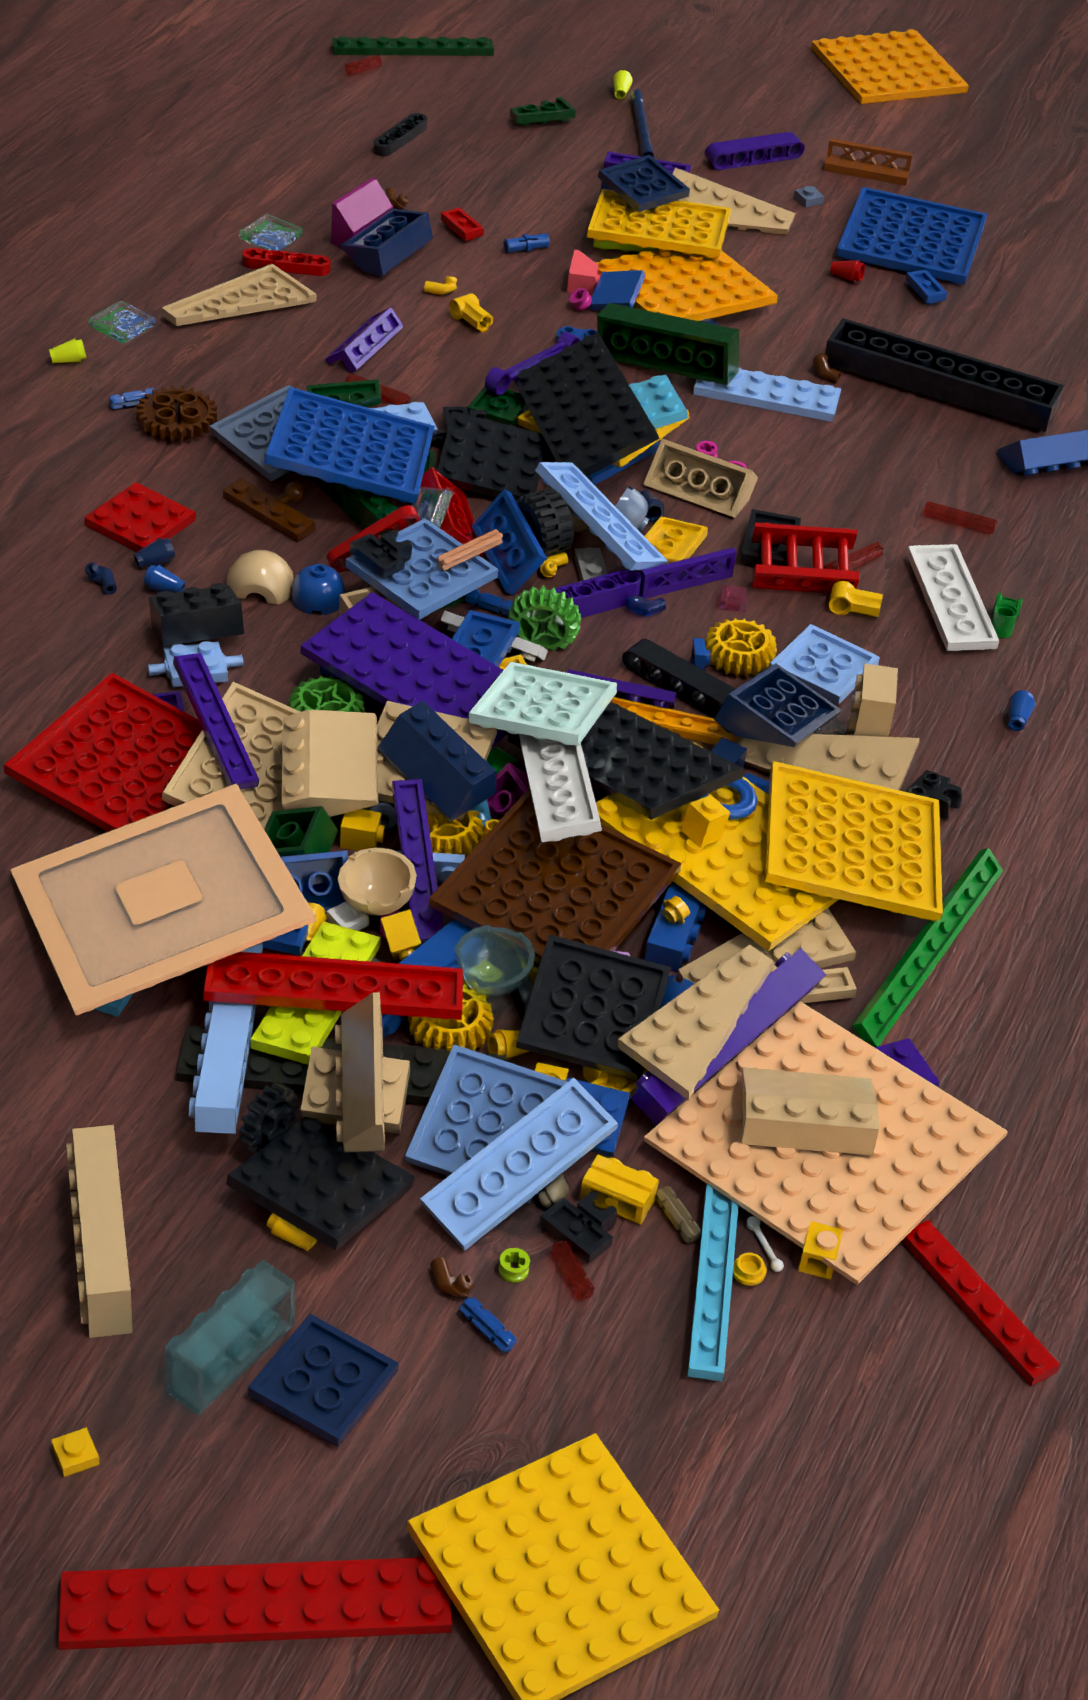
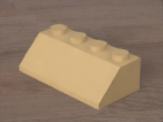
[643,439,758,518]

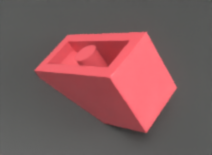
[567,250,601,296]

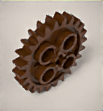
[136,386,217,442]

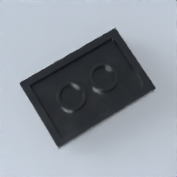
[740,509,801,566]

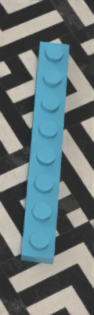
[687,1183,739,1382]

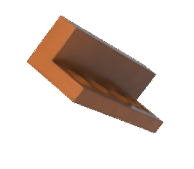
[823,138,913,186]

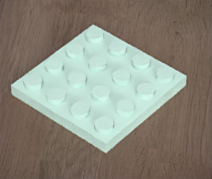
[469,662,617,745]

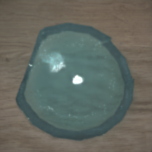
[455,925,535,997]

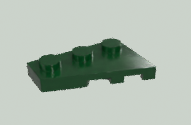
[510,97,576,126]
[306,379,382,408]

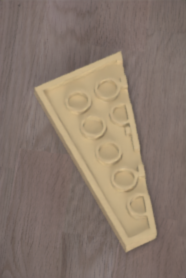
[672,168,796,235]
[162,264,317,326]
[736,734,920,790]
[677,908,856,984]
[618,944,773,1101]

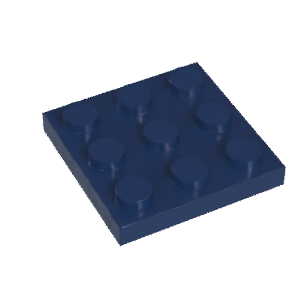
[598,155,690,212]
[248,1314,399,1447]

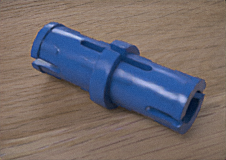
[503,233,550,254]

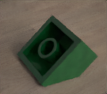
[264,806,338,857]

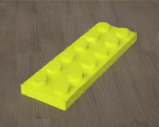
[251,921,381,1065]

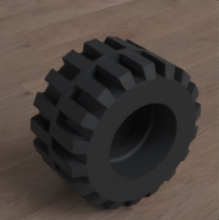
[516,488,574,557]

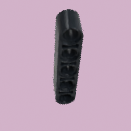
[622,639,735,719]

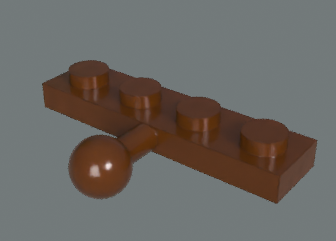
[223,478,316,542]

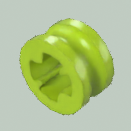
[498,1248,530,1283]

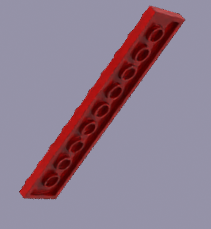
[59,1557,452,1650]

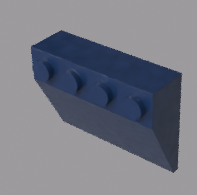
[714,663,842,747]

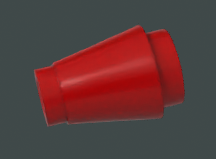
[830,260,865,283]

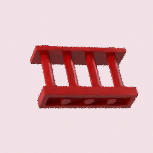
[751,523,860,593]

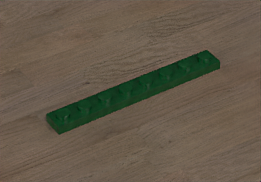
[332,36,494,56]

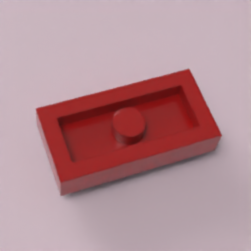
[441,207,484,241]

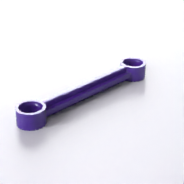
[485,332,581,395]

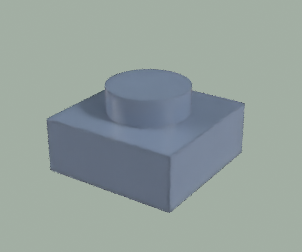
[794,186,824,208]

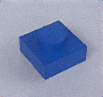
[690,638,710,670]

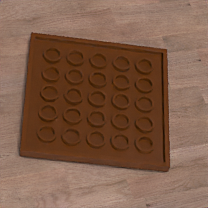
[429,789,681,963]

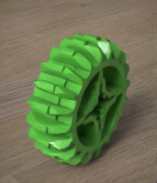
[508,585,581,651]
[289,675,364,713]

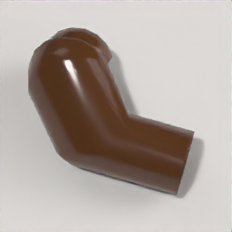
[385,187,409,210]
[813,353,841,383]
[430,1257,474,1298]

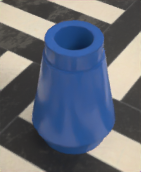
[144,565,186,593]
[1008,690,1036,731]

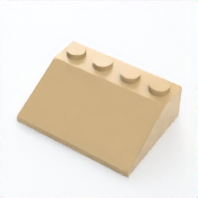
[282,710,378,817]
[335,992,385,1152]
[742,1067,879,1156]

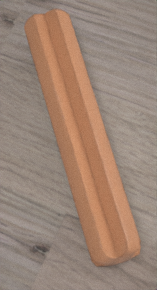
[436,529,503,571]

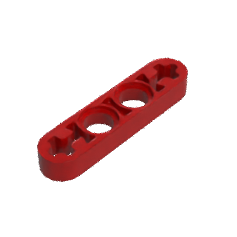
[242,248,331,276]
[327,505,420,573]

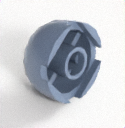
[615,485,649,532]

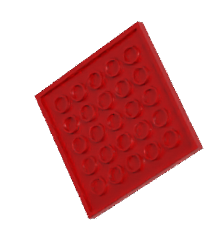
[4,673,203,832]

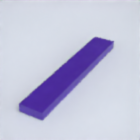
[173,653,260,790]
[392,779,443,944]

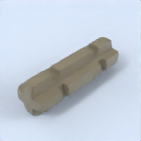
[655,1186,702,1244]

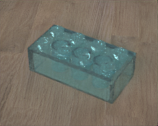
[165,1260,296,1416]

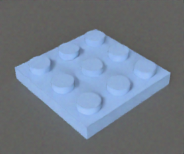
[769,624,880,705]

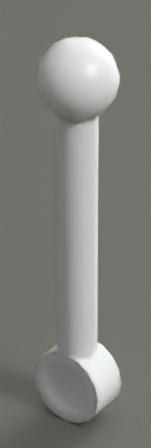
[746,1216,784,1272]

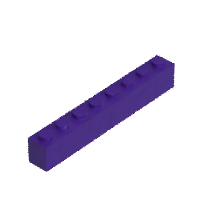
[631,948,826,1126]

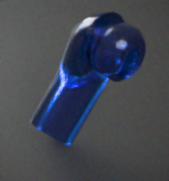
[626,595,667,617]

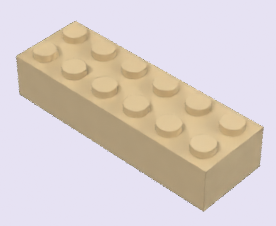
[66,1125,133,1338]

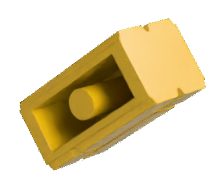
[580,1154,659,1225]

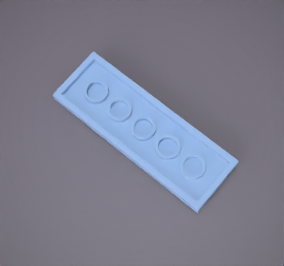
[693,368,841,422]
[535,462,667,571]
[420,1078,618,1251]

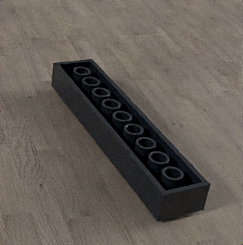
[825,318,1065,432]

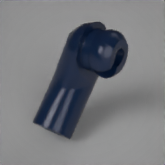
[85,562,117,594]

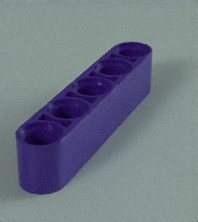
[704,132,805,170]
[550,569,642,618]

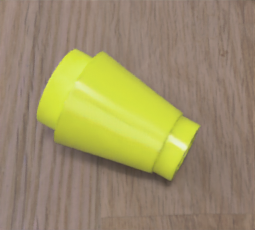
[613,70,633,100]
[49,338,86,364]

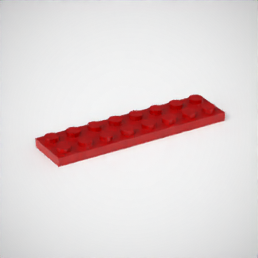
[204,952,463,1020]

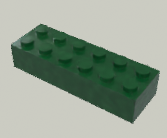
[597,303,739,385]

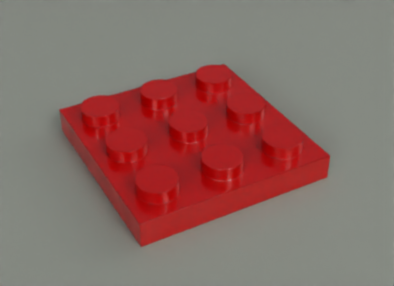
[84,482,196,552]

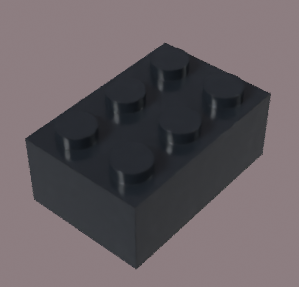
[149,583,244,646]

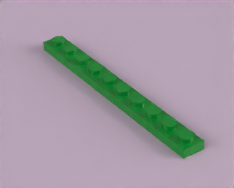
[852,848,1003,1048]

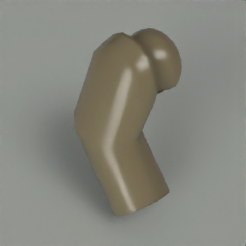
[538,1173,569,1208]

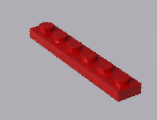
[901,1220,1060,1387]

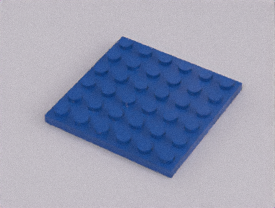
[836,187,988,284]
[264,387,435,504]

